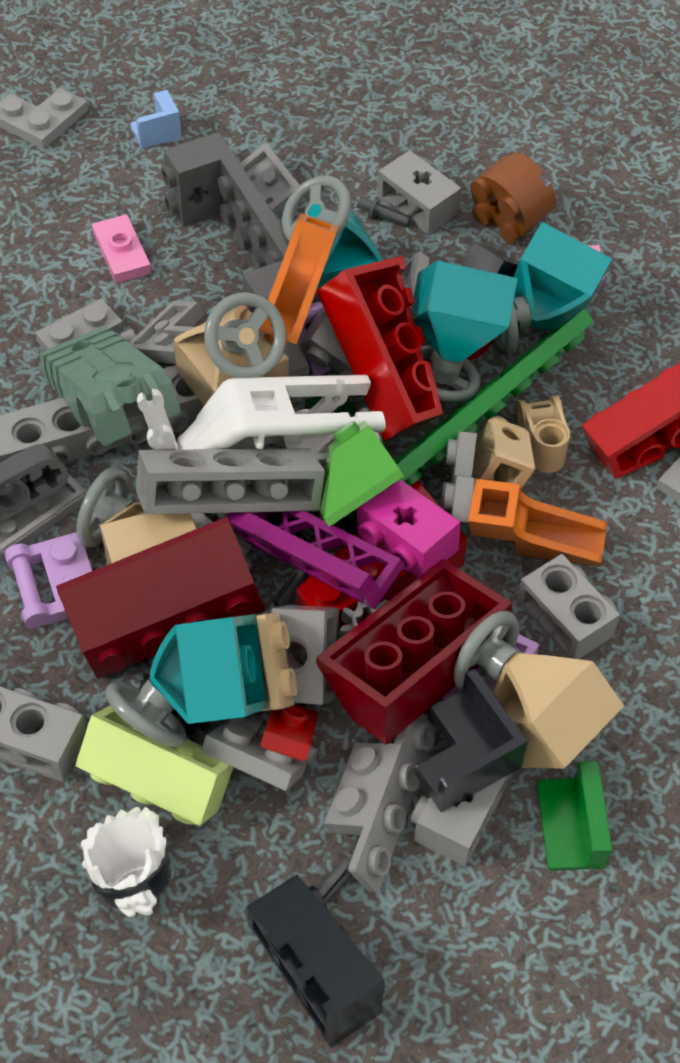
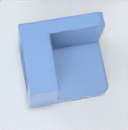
[130,90,181,149]

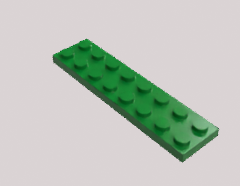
[337,309,594,526]

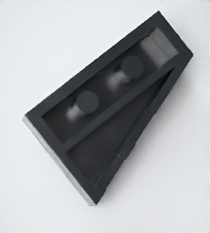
[246,874,385,1048]

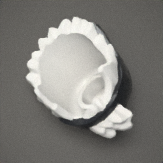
[81,807,171,917]

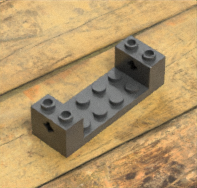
[161,132,318,330]

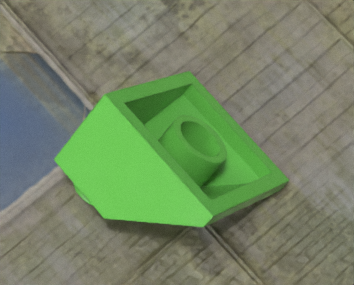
[320,421,404,527]

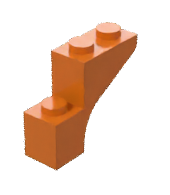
[258,213,339,345]
[468,478,607,567]

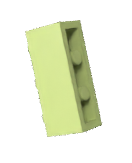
[75,706,234,826]

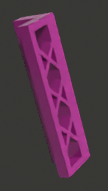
[226,510,405,609]

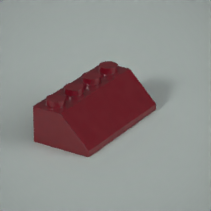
[56,517,265,679]
[316,559,512,745]

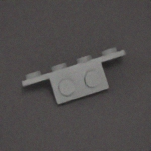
[212,133,300,226]
[324,713,436,893]

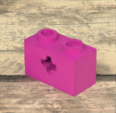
[357,479,460,578]

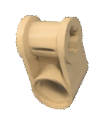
[515,395,570,473]

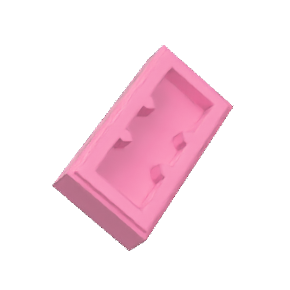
[92,214,152,284]

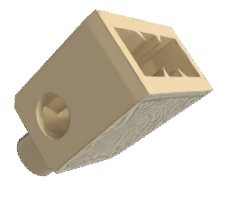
[472,416,535,490]

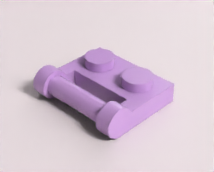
[4,532,92,629]

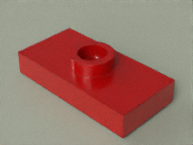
[260,704,318,761]

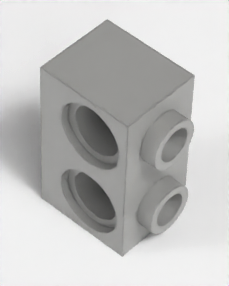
[517,554,620,659]

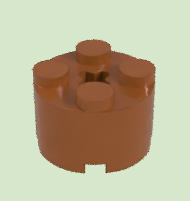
[471,152,556,244]

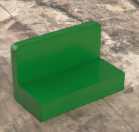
[536,761,612,871]

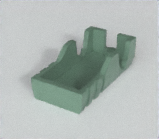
[40,326,182,446]

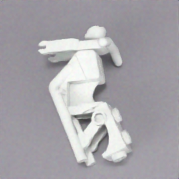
[137,375,385,529]

